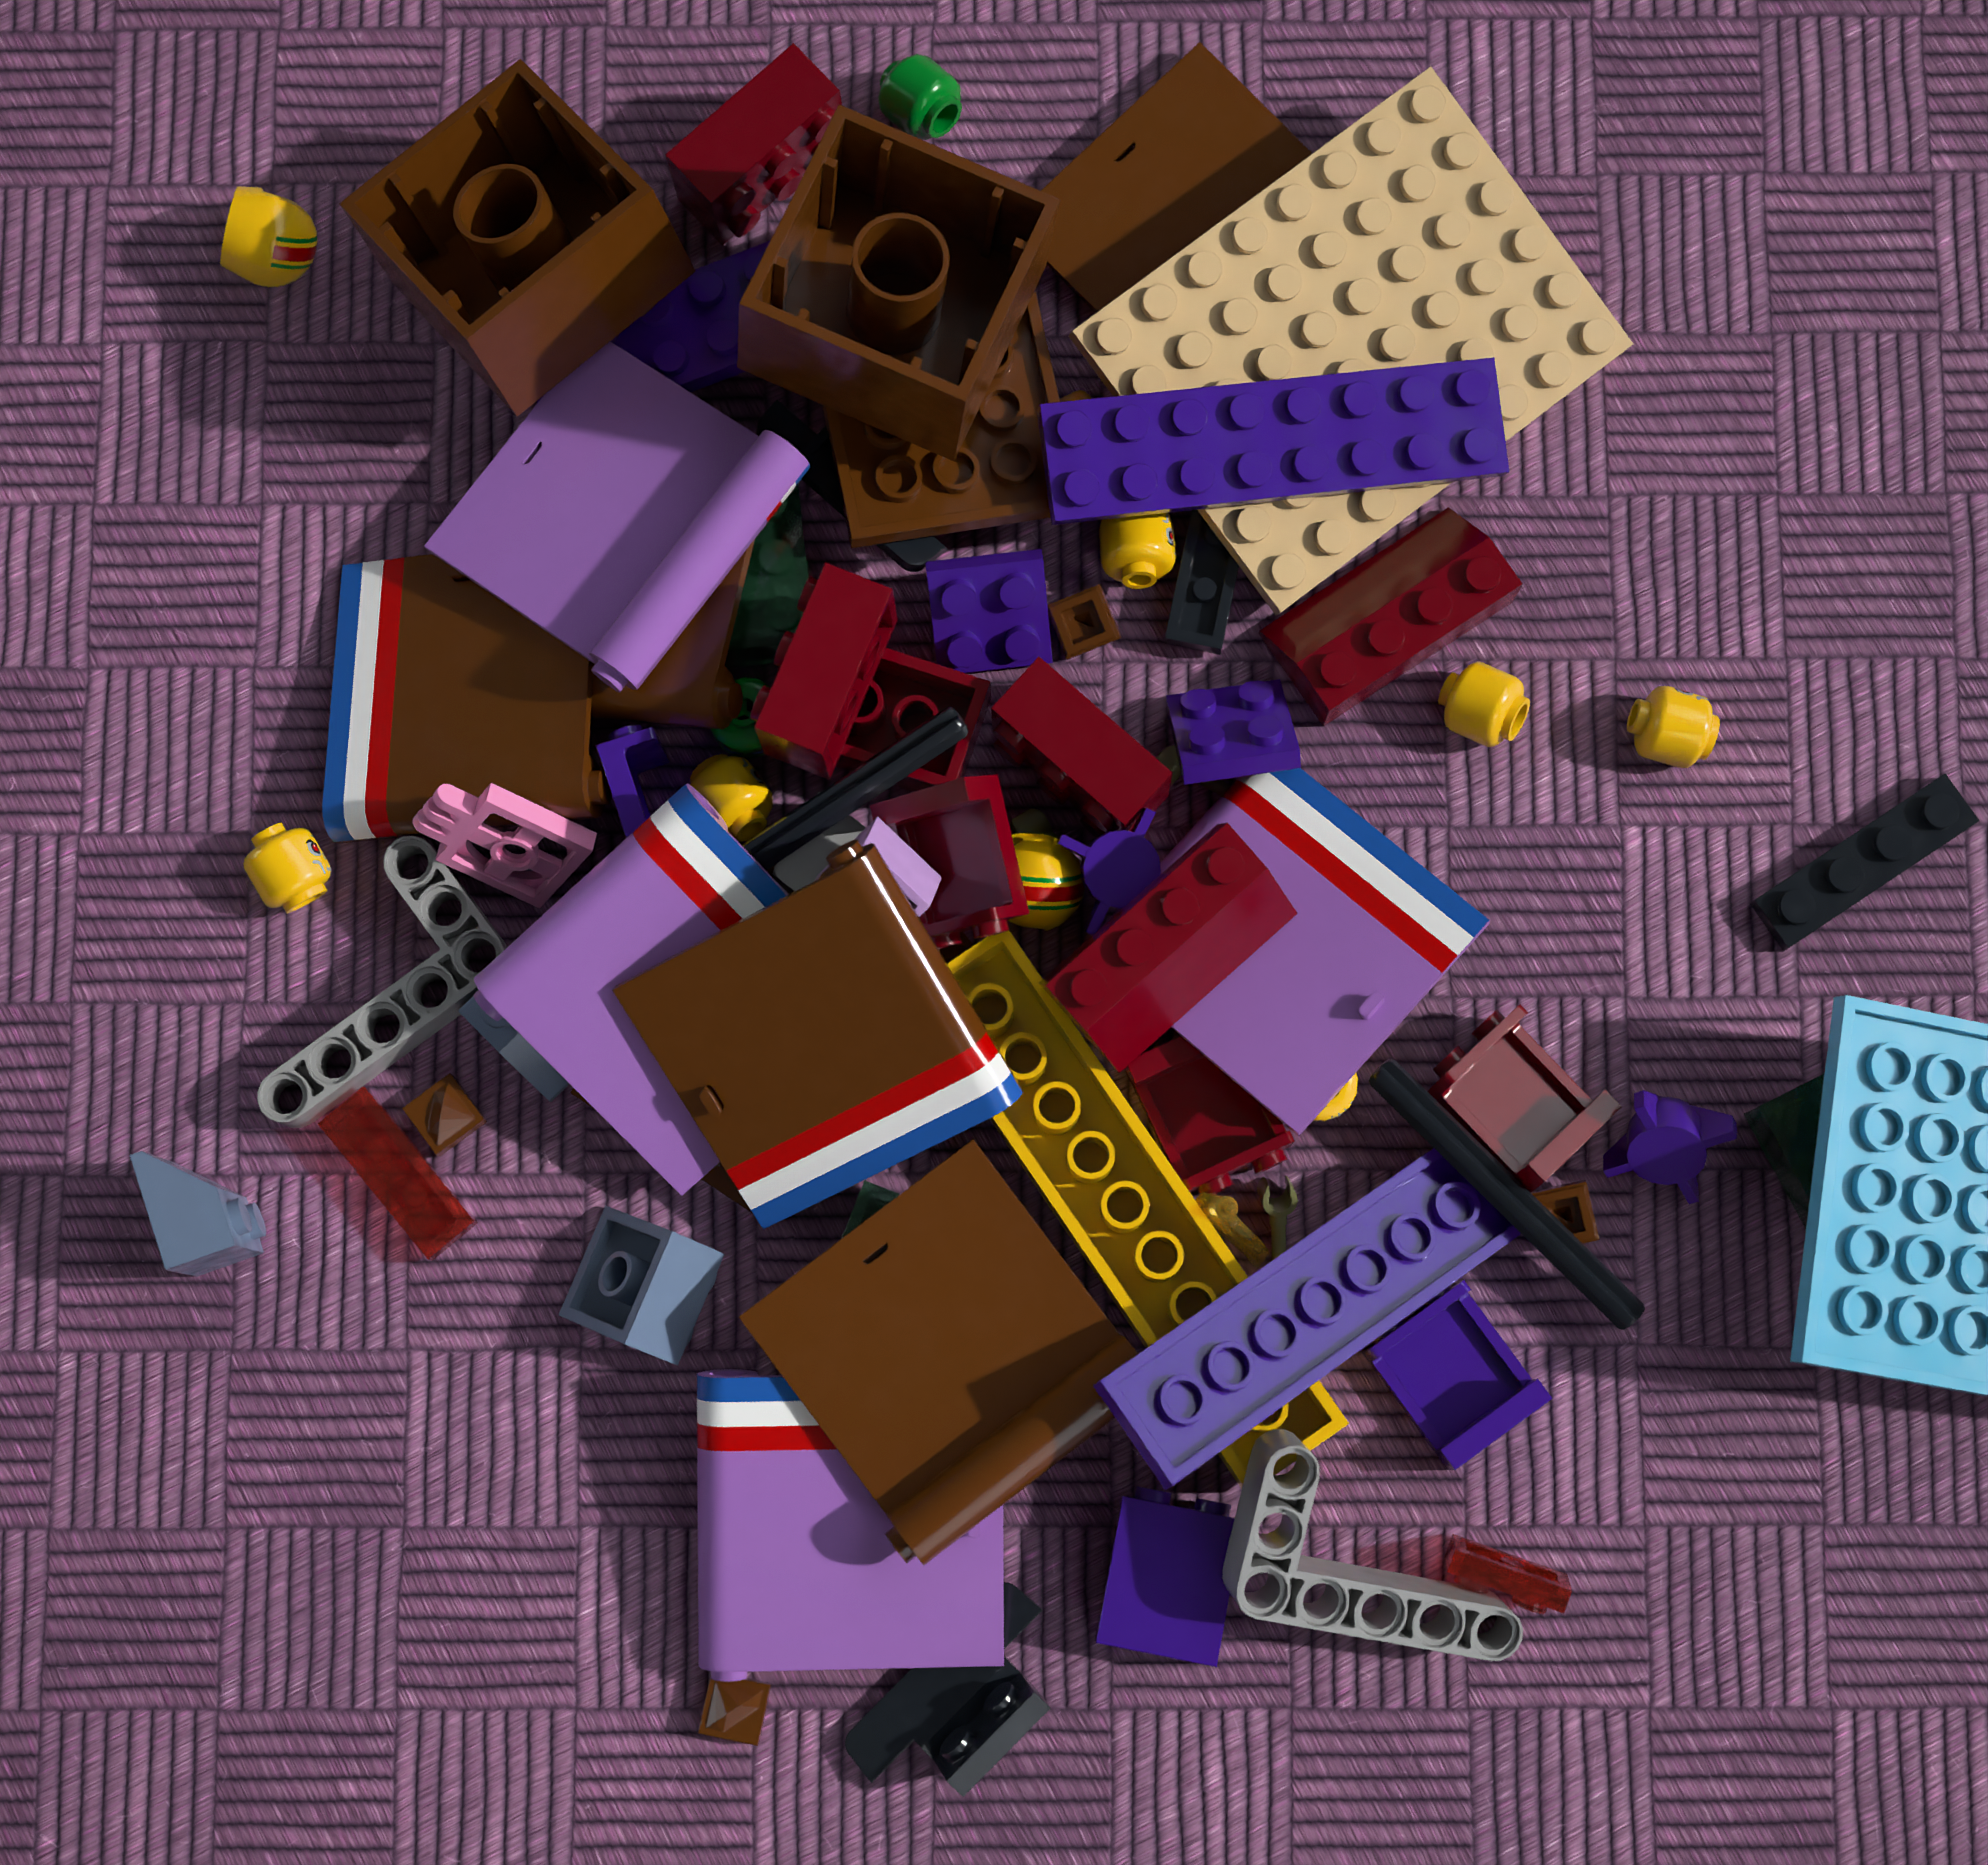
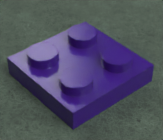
[926,549,1053,673]
[1166,679,1301,785]

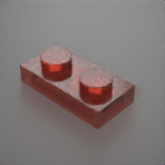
[1445,1534,1572,1614]

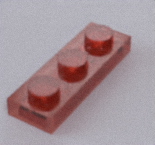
[318,1086,478,1261]

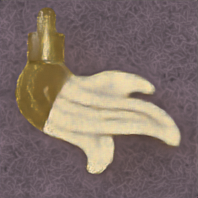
[1195,1192,1269,1268]

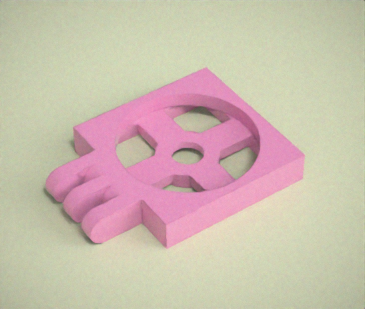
[413,783,597,908]

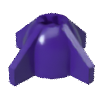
[1056,808,1161,935]
[1603,1090,1737,1204]

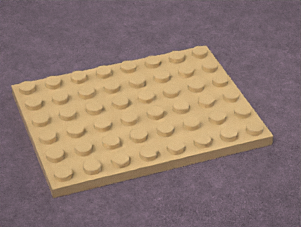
[1069,67,1633,615]

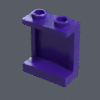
[596,725,669,838]
[1362,1280,1553,1470]
[1095,1486,1235,1667]

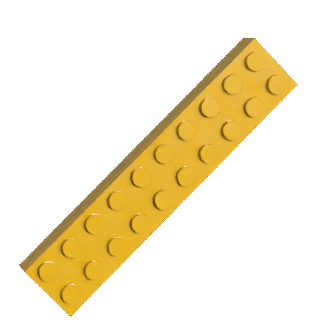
[947,931,1349,1489]

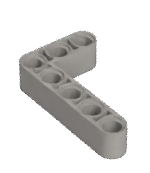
[257,836,508,1128]
[1222,1429,1523,1661]

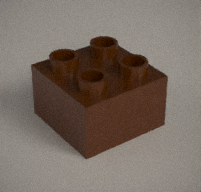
[339,59,696,417]
[737,104,1061,461]

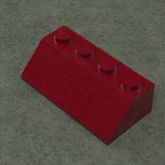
[1259,507,1523,727]
[1039,822,1298,1073]

